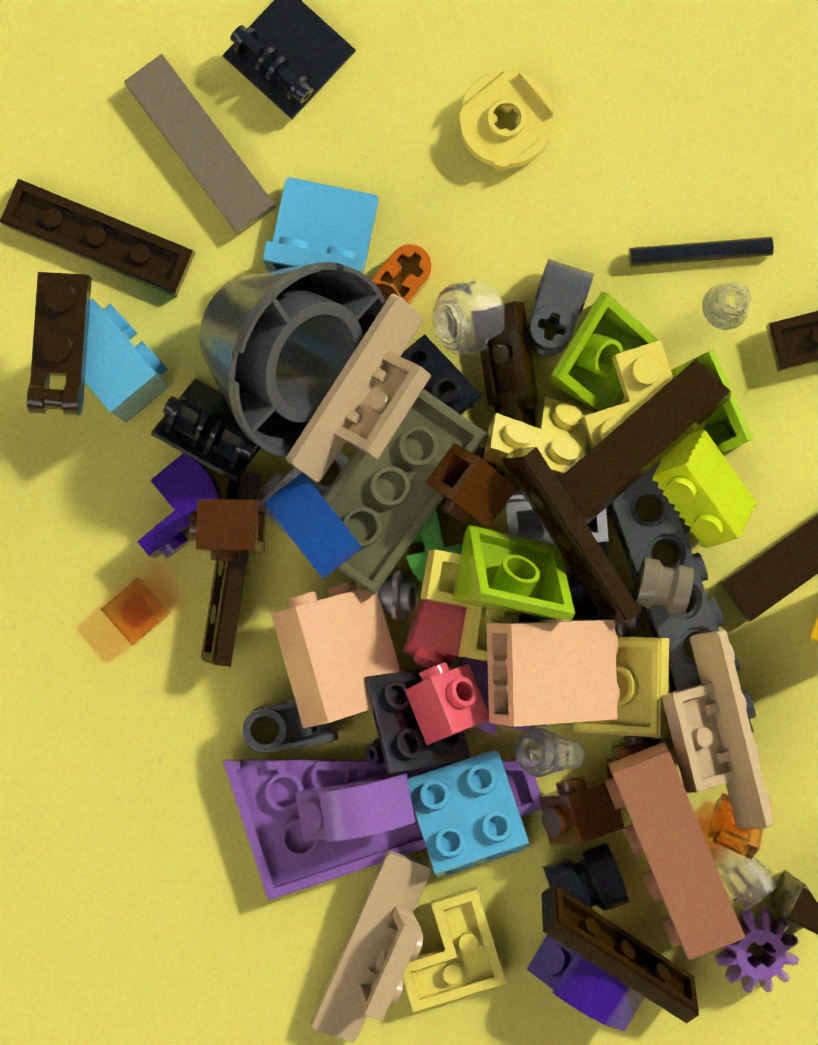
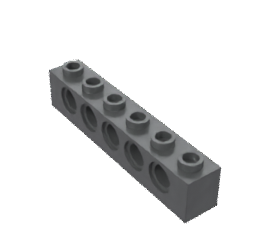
[608,461,756,732]

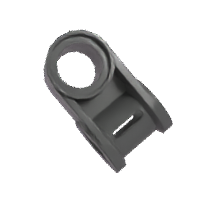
[528,259,594,357]
[243,698,339,752]

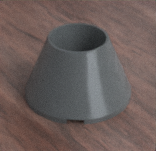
[199,262,386,457]

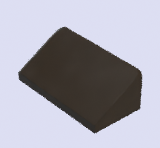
[769,870,818,935]

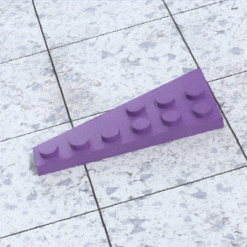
[223,759,542,900]

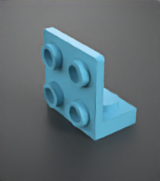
[263,177,379,274]
[408,750,530,879]

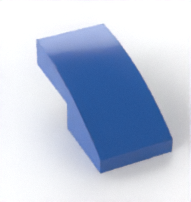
[264,473,363,579]

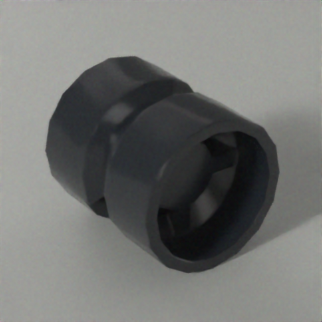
[542,842,630,911]

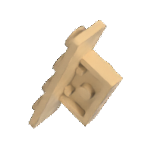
[286,294,431,482]
[661,630,774,829]
[311,851,431,1042]

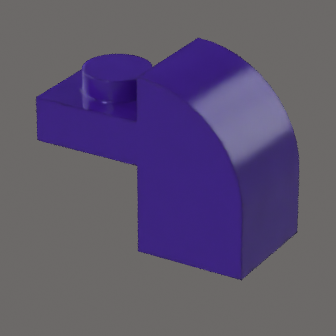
[137,453,222,558]
[527,934,645,1032]

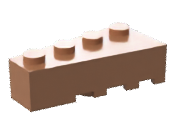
[605,742,745,960]

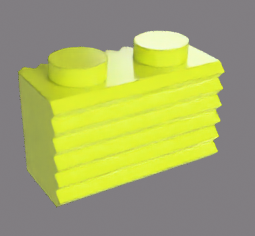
[652,429,757,548]

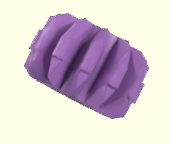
[715,908,799,993]

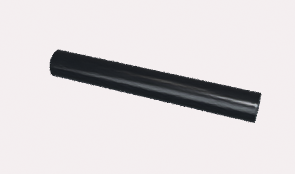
[628,237,774,267]

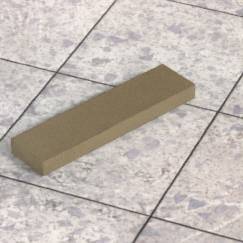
[124,54,276,235]

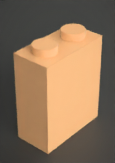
[271,581,401,728]
[487,619,620,727]

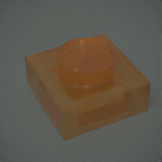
[100,578,171,646]
[707,793,763,859]

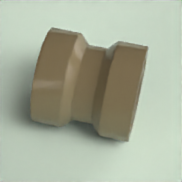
[633,557,694,615]

